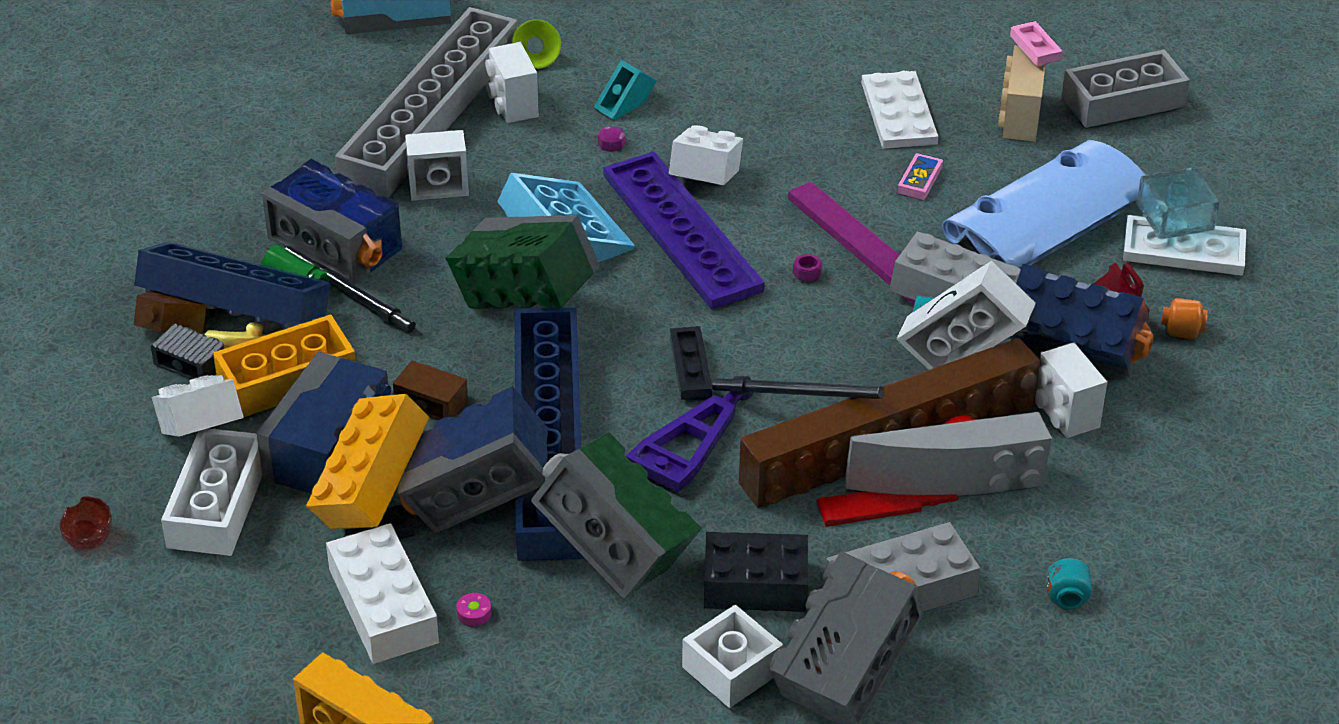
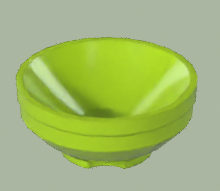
[512,19,561,69]

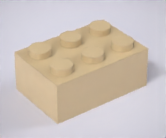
[998,45,1045,142]

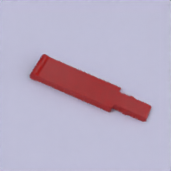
[816,491,958,527]

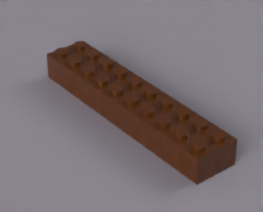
[739,338,1040,508]

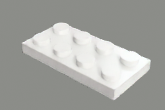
[861,71,938,149]
[1123,215,1246,276]

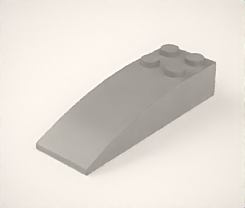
[845,412,1052,496]

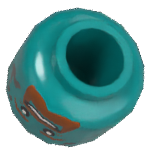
[1046,558,1092,609]

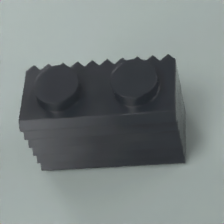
[150,323,224,379]

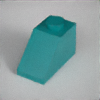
[594,60,657,120]

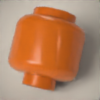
[1161,298,1208,340]

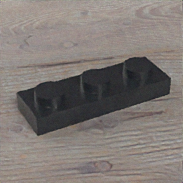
[670,326,713,400]

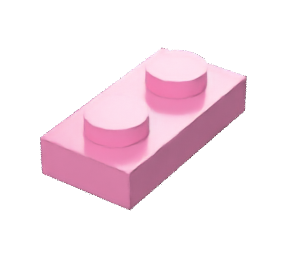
[1010,21,1062,66]

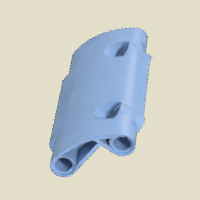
[942,140,1150,268]

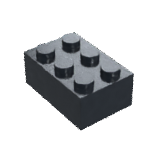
[704,531,808,612]

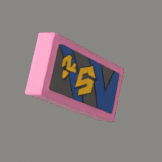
[897,153,943,200]

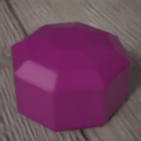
[597,126,626,152]
[793,254,823,282]

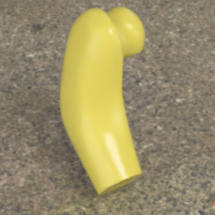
[205,322,265,349]

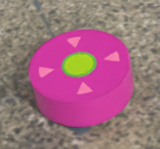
[456,593,491,626]

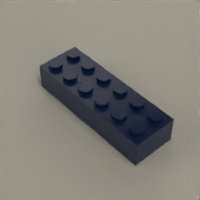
[134,241,331,329]

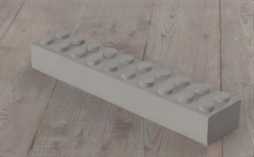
[335,7,518,198]

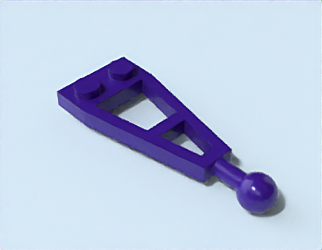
[626,391,754,493]

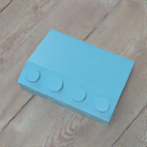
[497,173,635,262]

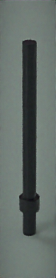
[285,246,416,333]
[712,376,884,399]

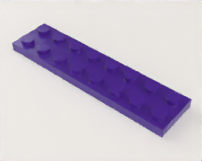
[603,152,765,310]

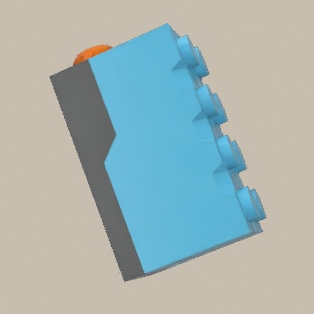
[330,0,451,34]

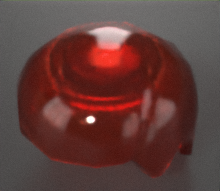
[59,496,112,549]

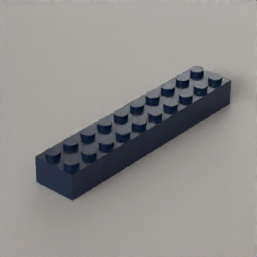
[514,307,585,561]

